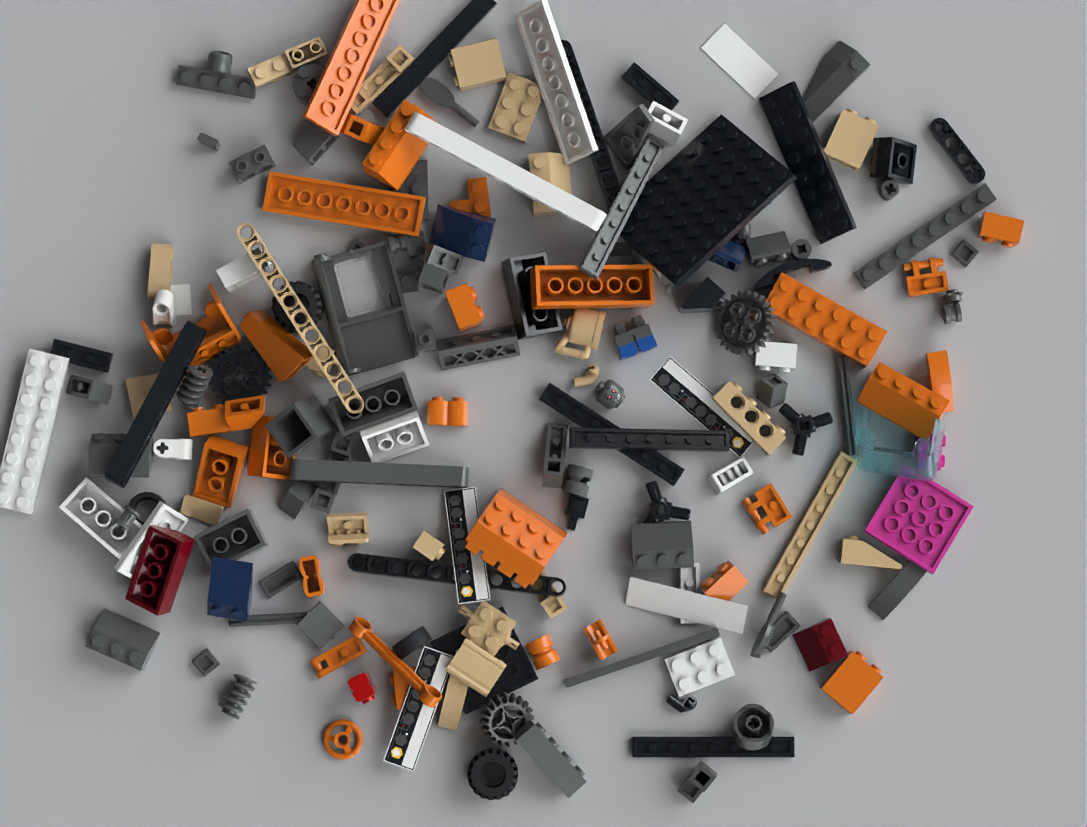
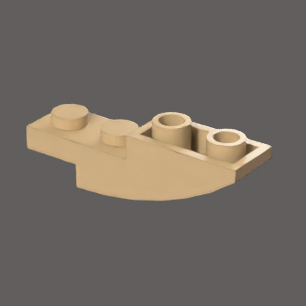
[247,36,328,88]

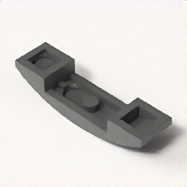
[310,431,355,514]
[868,560,927,620]

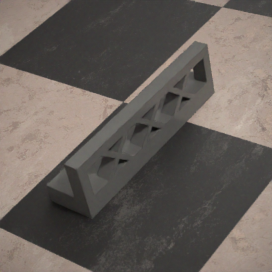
[436,325,520,371]

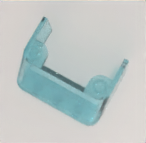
[855,407,946,482]

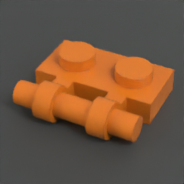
[903,257,949,297]
[742,483,792,535]

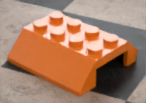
[465,488,568,589]

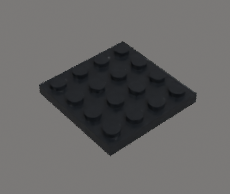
[430,606,538,715]

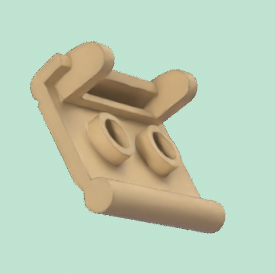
[445,638,507,697]

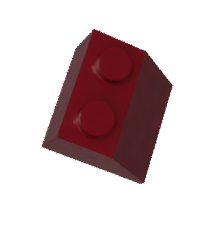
[793,618,848,672]

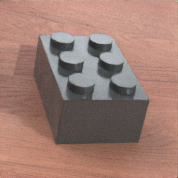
[194,509,268,570]

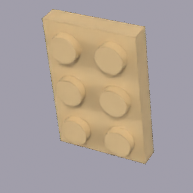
[488,73,543,143]

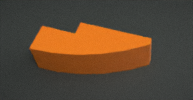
[925,350,954,412]

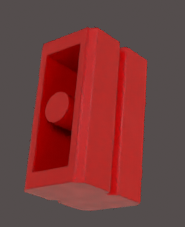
[347,672,377,704]

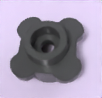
[942,289,963,304]

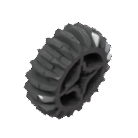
[479,692,534,747]

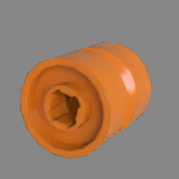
[525,634,560,670]

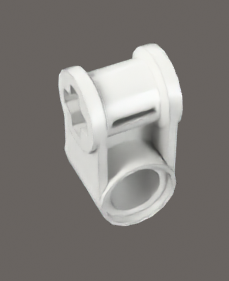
[152,289,176,327]
[153,439,193,460]

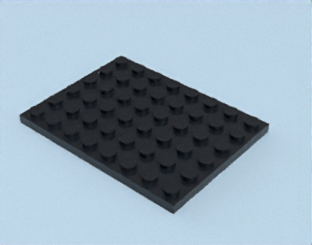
[619,114,797,288]

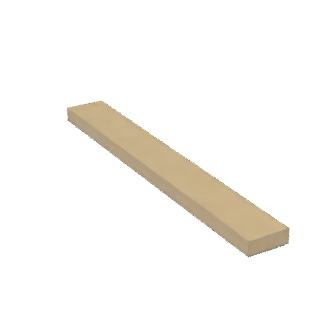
[762,451,858,599]

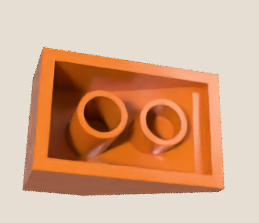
[193,435,250,508]

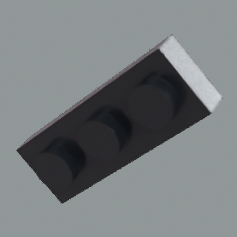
[621,62,679,111]
[50,339,114,373]

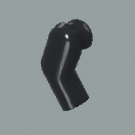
[666,694,697,713]

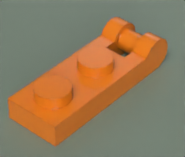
[309,636,368,679]

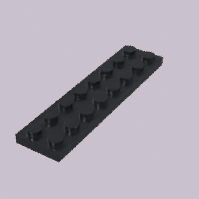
[759,81,857,244]

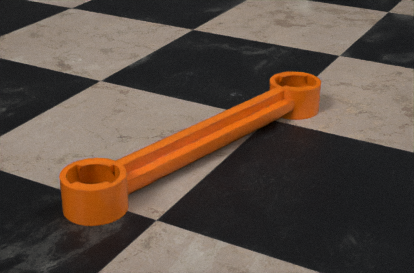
[349,616,442,708]

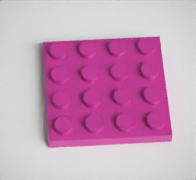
[864,463,974,574]

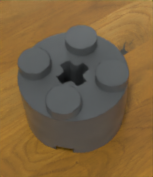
[293,64,324,106]
[732,704,774,750]

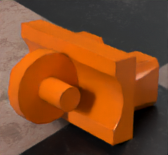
[583,619,618,661]

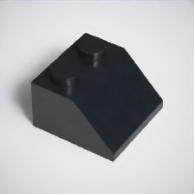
[869,137,917,184]
[679,277,726,314]

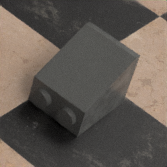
[265,395,337,458]

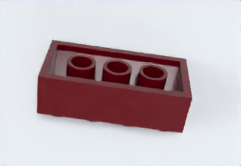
[125,525,195,616]

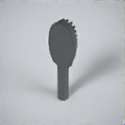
[421,78,480,127]
[750,592,787,658]

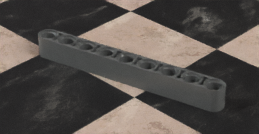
[289,459,469,488]

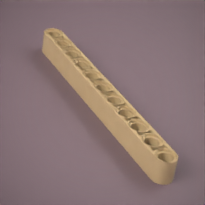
[236,223,364,413]

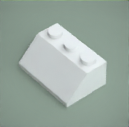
[360,410,429,463]

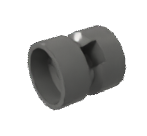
[561,464,594,498]

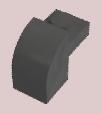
[677,761,718,803]

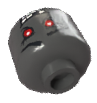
[595,379,625,409]

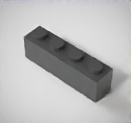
[513,720,586,798]

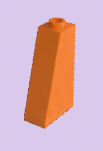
[239,310,313,383]

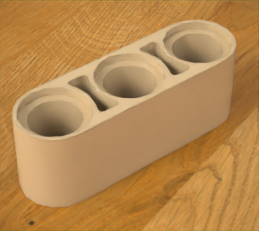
[147,243,174,301]

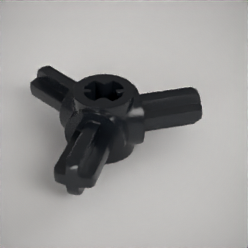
[779,403,833,456]
[643,481,691,523]

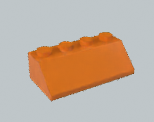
[362,99,434,191]
[857,362,950,442]

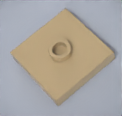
[125,373,173,419]

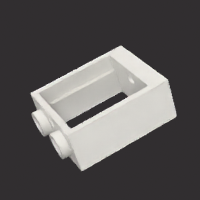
[216,247,273,292]

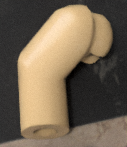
[574,364,600,387]

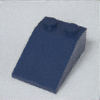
[429,204,496,262]
[709,239,747,272]
[207,557,253,621]

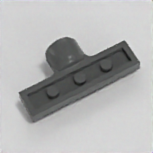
[176,51,257,99]

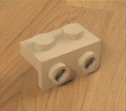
[327,512,369,546]

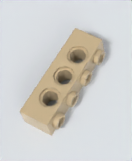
[712,381,786,456]

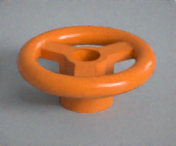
[323,719,363,760]

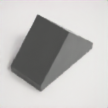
[279,481,318,519]

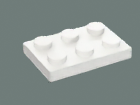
[664,637,735,697]

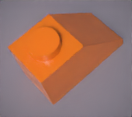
[224,395,265,431]

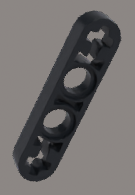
[930,118,985,184]

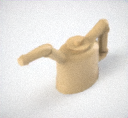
[554,308,606,360]

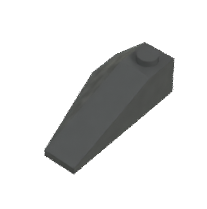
[803,41,871,122]

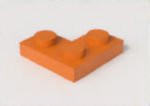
[449,177,491,217]

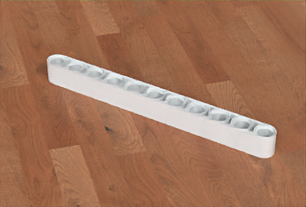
[404,112,607,233]

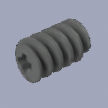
[176,364,213,409]
[218,674,258,720]

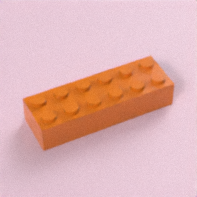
[530,264,655,309]
[766,273,887,368]

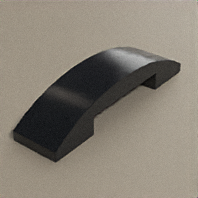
[753,259,832,291]

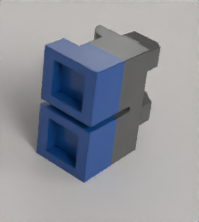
[613,315,658,361]

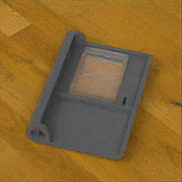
[312,240,419,376]

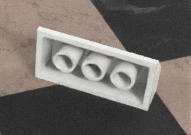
[59,477,143,560]

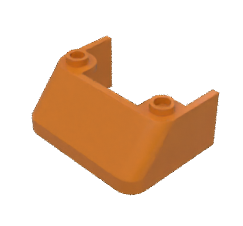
[140,283,241,372]

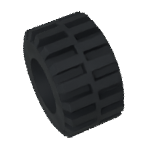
[271,281,323,333]
[467,748,518,800]

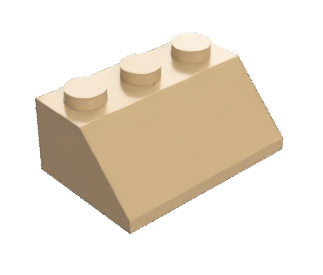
[529,152,572,217]

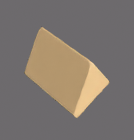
[180,494,225,525]

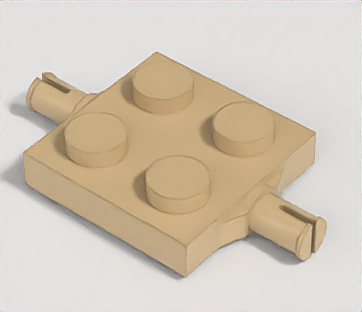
[459,601,520,656]

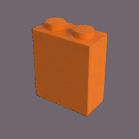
[820,651,884,715]

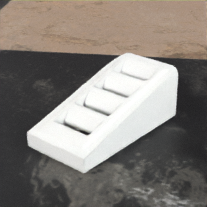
[707,456,754,495]

